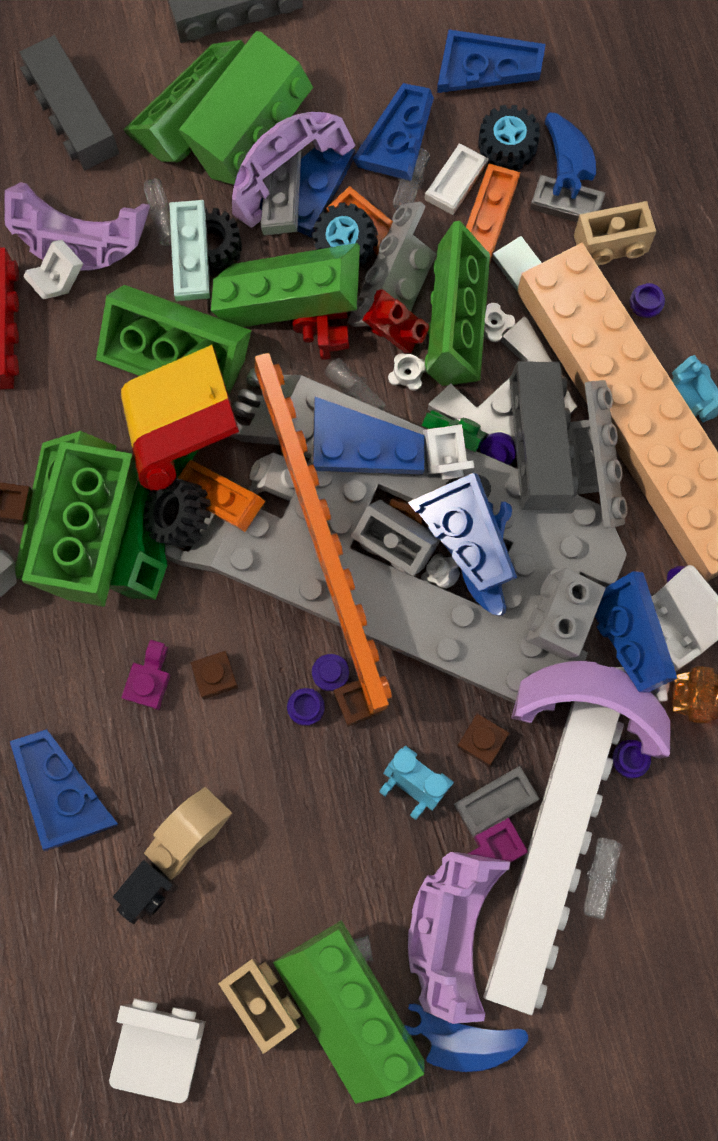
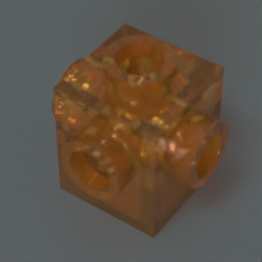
[673,666,718,723]

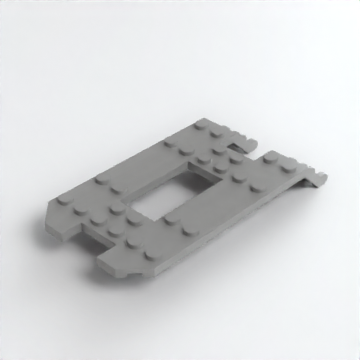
[165,369,627,703]

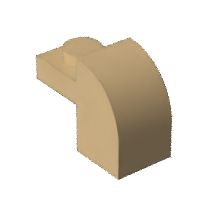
[144,787,232,880]

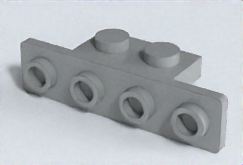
[347,201,436,327]
[567,380,627,529]

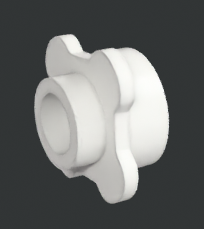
[484,303,515,342]
[388,353,427,391]
[421,553,460,589]

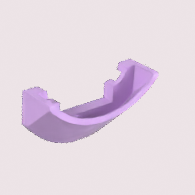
[232,112,356,228]
[5,182,150,271]
[511,661,670,759]
[408,852,510,1024]

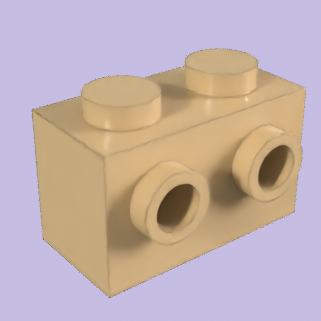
[574,201,656,265]
[218,959,301,1054]

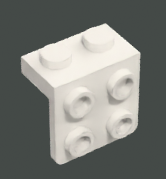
[651,565,718,672]
[109,998,206,1103]

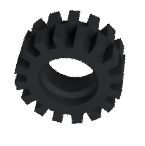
[205,208,242,276]
[143,478,211,548]

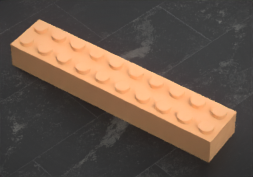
[517,242,718,582]

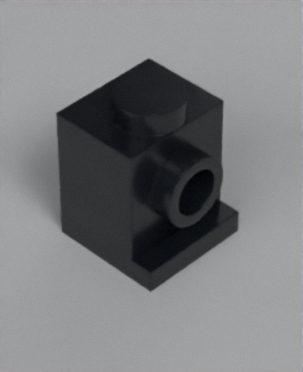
[113,860,178,924]

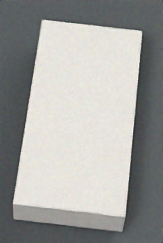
[425,143,488,215]

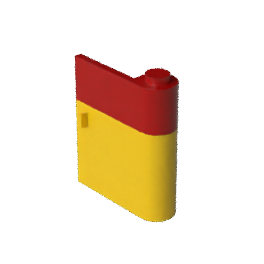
[121,345,239,490]

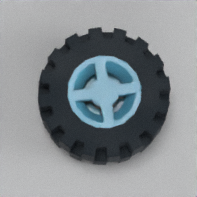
[478,105,540,170]
[313,202,378,265]

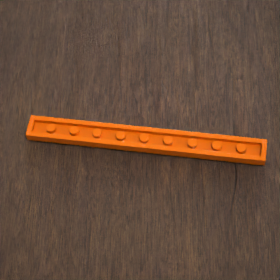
[255,353,392,714]

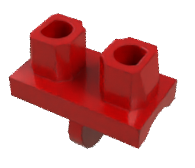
[362,289,429,353]
[293,311,349,360]

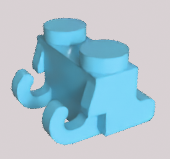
[672,355,718,422]
[379,745,454,820]

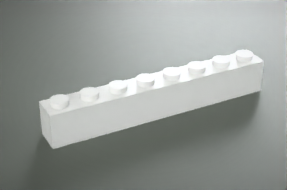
[483,701,624,1015]

